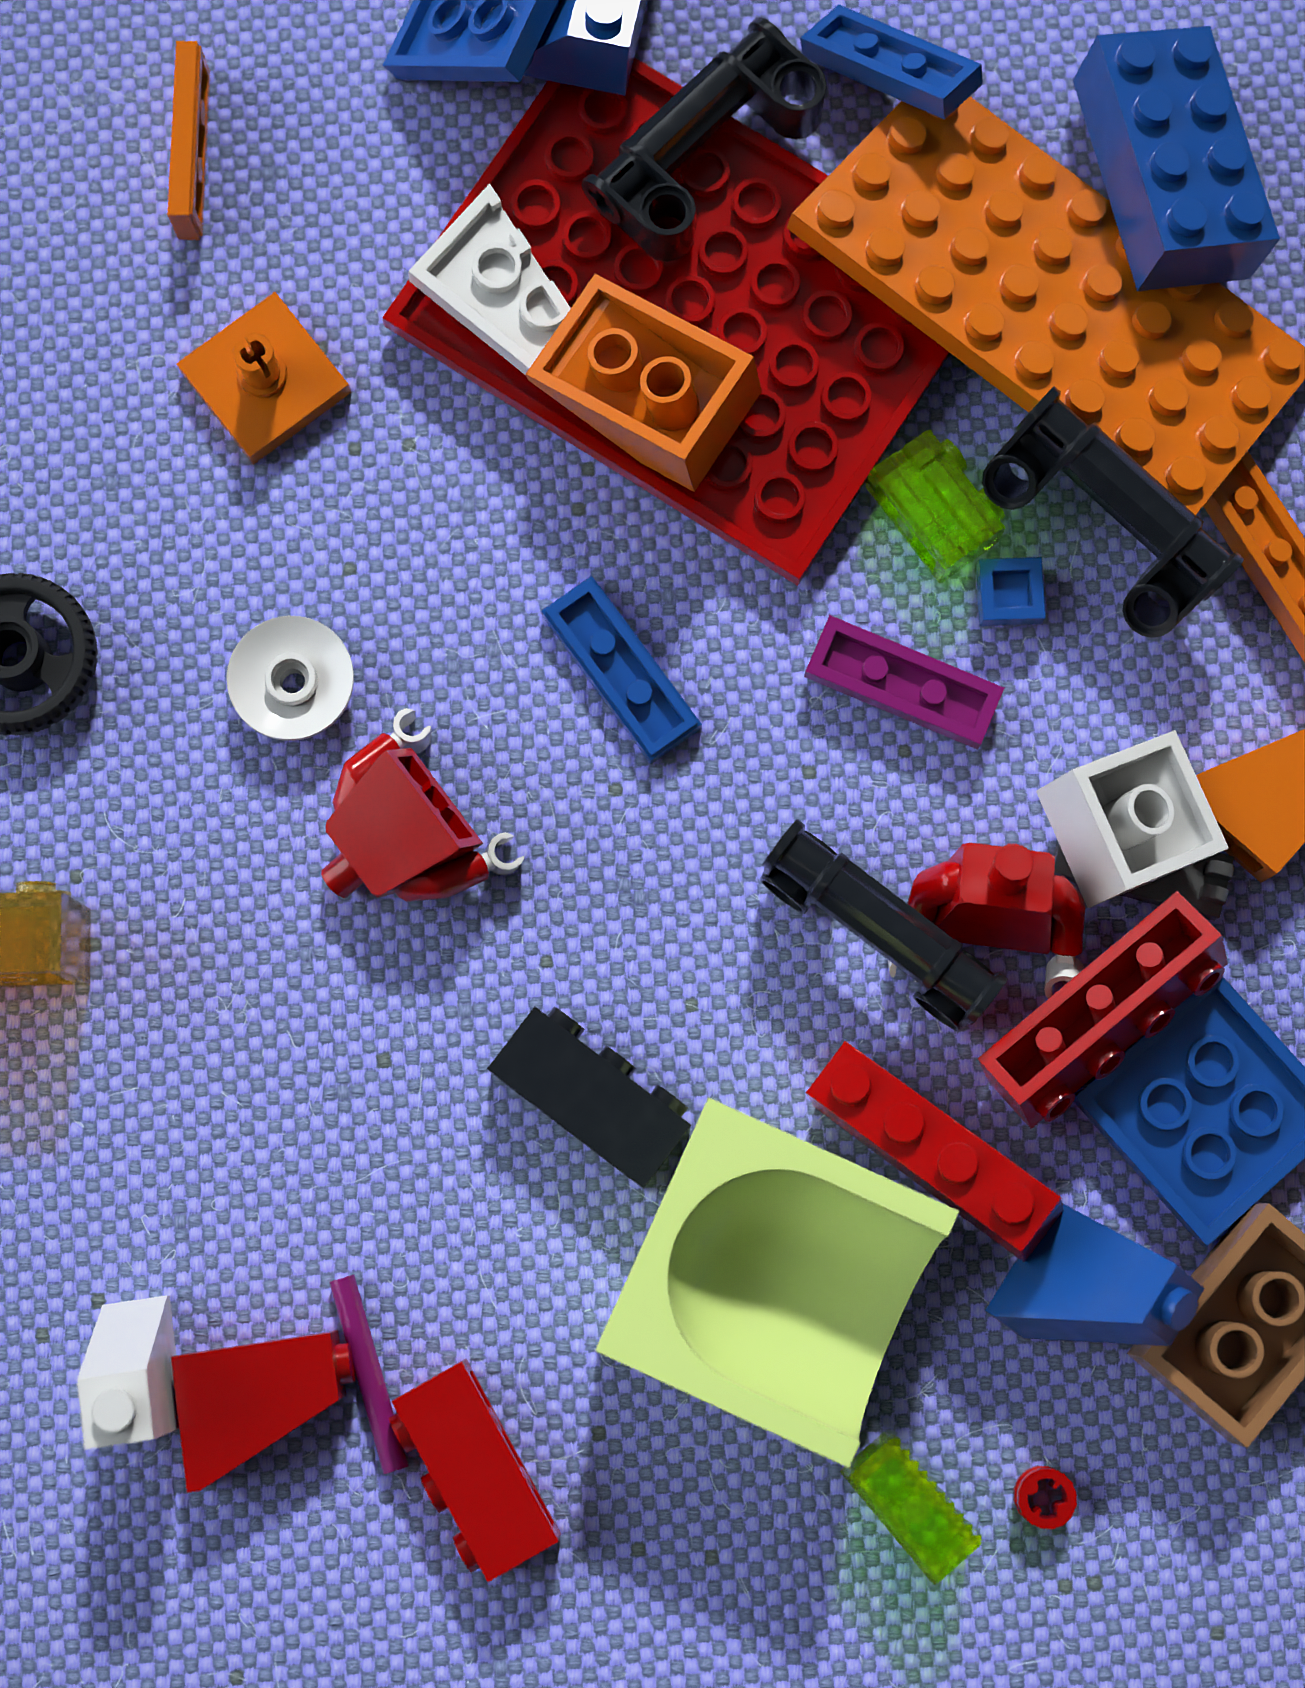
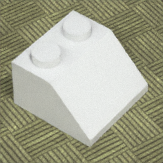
[1036,730,1229,908]

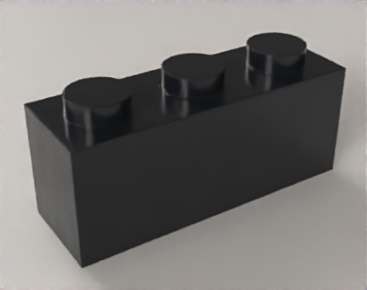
[487,1006,691,1189]

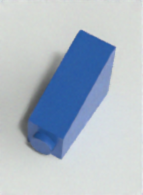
[985,1204,1205,1346]

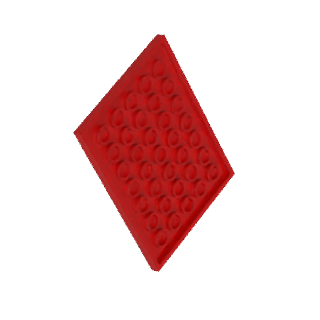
[382,57,951,586]

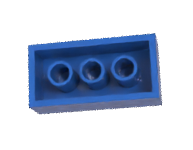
[1072,26,1280,291]

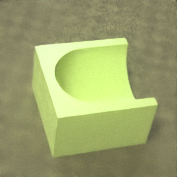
[595,1097,959,1468]

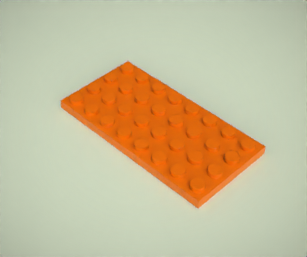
[787,96,1305,515]

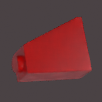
[171,1330,355,1493]

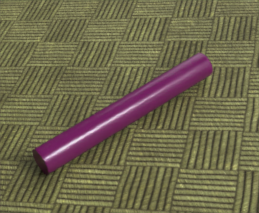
[329,1274,409,1474]

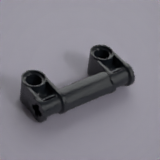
[581,17,827,262]
[982,386,1244,638]
[760,819,1008,1031]

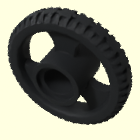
[0,573,98,735]

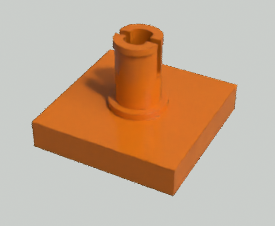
[176,292,352,465]

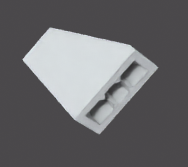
[77,1295,179,1450]

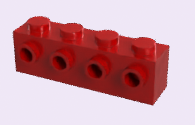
[977,891,1228,1129]

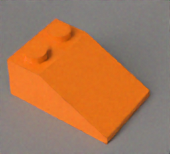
[526,274,762,492]

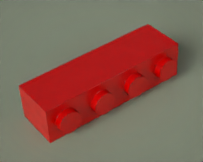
[806,1041,1064,1263]

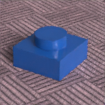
[976,557,1046,626]

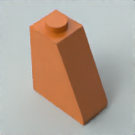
[1196,729,1305,883]

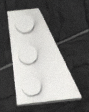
[408,184,571,375]

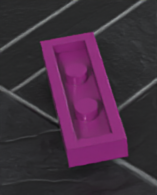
[804,615,1004,750]

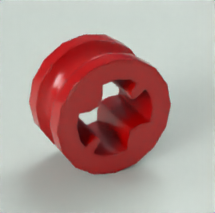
[1013,1466,1077,1529]

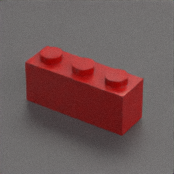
[389,1358,561,1582]

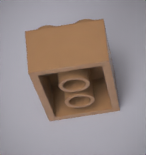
[1127,1203,1305,1448]

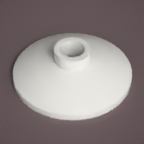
[227,616,354,741]

